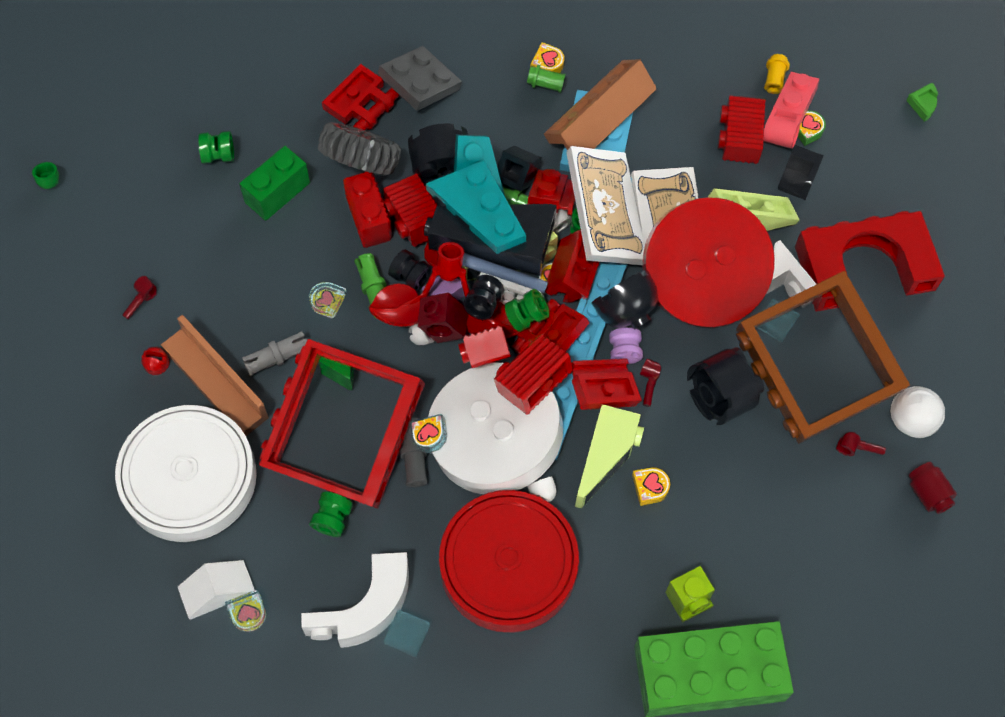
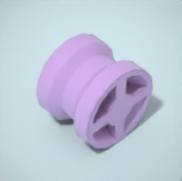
[609,328,643,364]

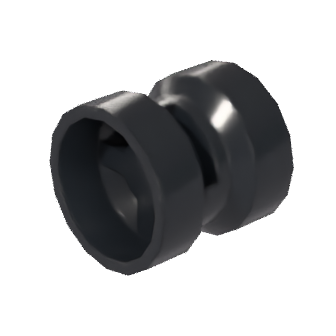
[388,249,432,292]
[464,274,504,320]

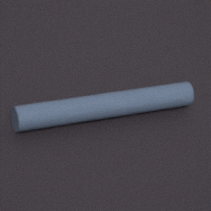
[463,253,548,294]

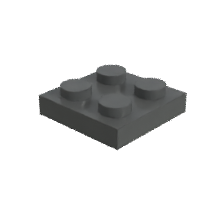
[378,46,462,111]

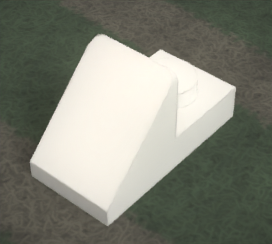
[766,240,816,308]

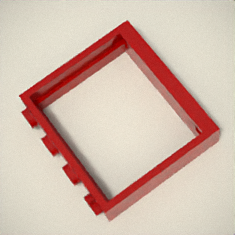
[259,339,425,509]

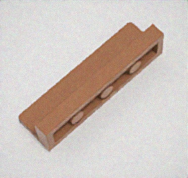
[544,59,656,150]
[161,315,269,436]

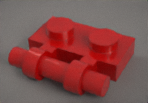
[322,64,400,131]
[511,298,590,355]

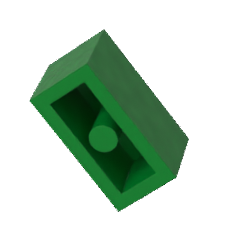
[239,146,310,221]

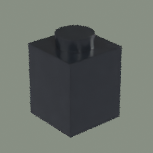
[497,146,542,191]

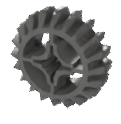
[317,122,401,175]

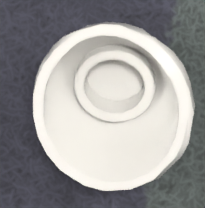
[890,386,945,438]

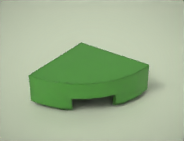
[906,83,938,122]

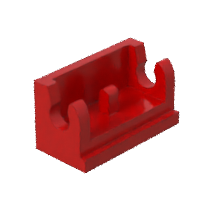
[545,229,599,303]

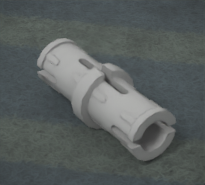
[242,331,307,376]

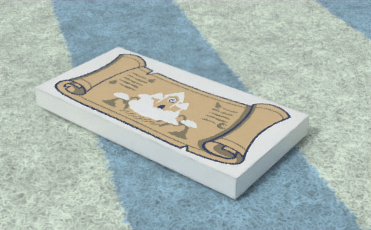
[566,146,645,265]
[631,167,698,245]

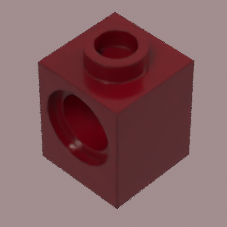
[417,292,468,343]

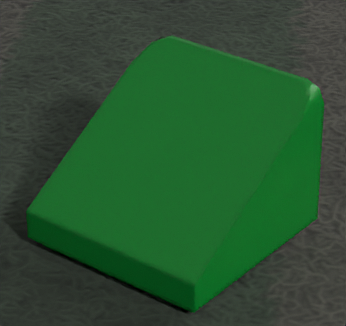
[318,357,354,391]

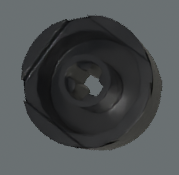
[408,123,468,187]
[687,347,764,425]

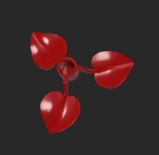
[369,242,519,338]

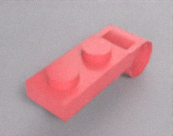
[763,72,819,149]

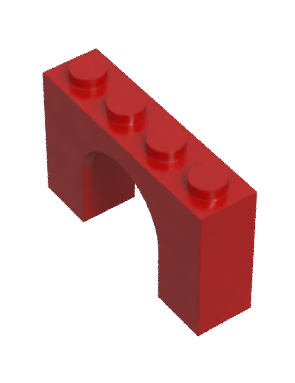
[795,211,945,312]

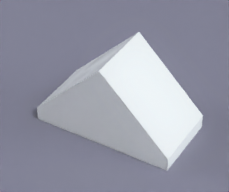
[178,560,256,620]

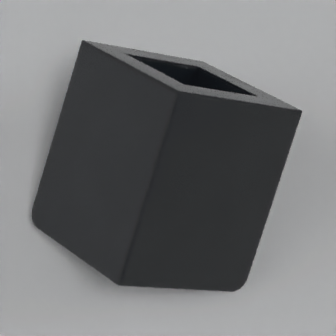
[778,145,824,200]

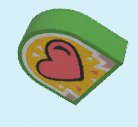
[798,111,826,146]

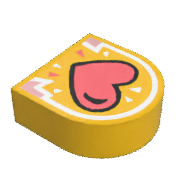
[530,42,564,73]
[632,468,670,506]

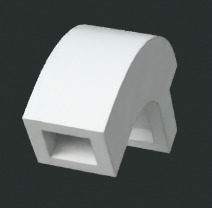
[301,552,409,648]

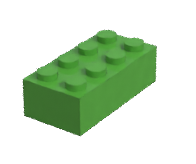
[634,621,794,717]

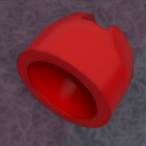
[141,347,169,375]

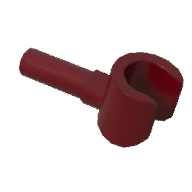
[122,276,157,320]
[640,359,661,407]
[836,432,886,456]

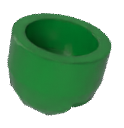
[32,162,59,190]

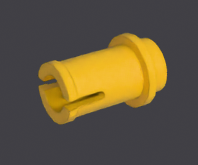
[764,54,790,94]

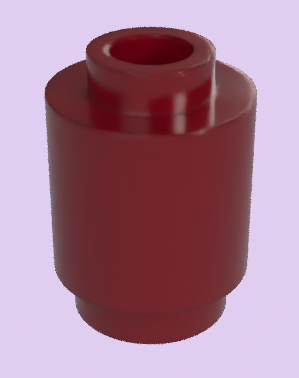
[908,462,957,514]

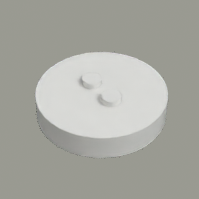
[428,363,563,494]
[115,405,257,542]

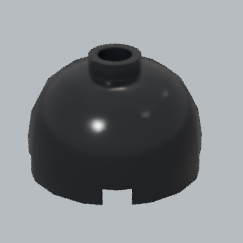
[591,269,658,330]

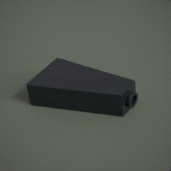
[424,204,557,275]

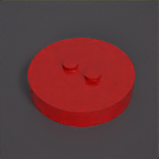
[642,197,775,327]
[439,490,579,632]

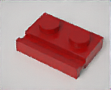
[527,169,575,215]
[571,359,642,410]

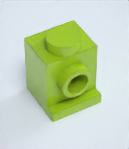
[665,566,715,622]

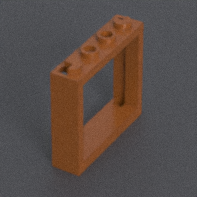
[736,271,911,444]

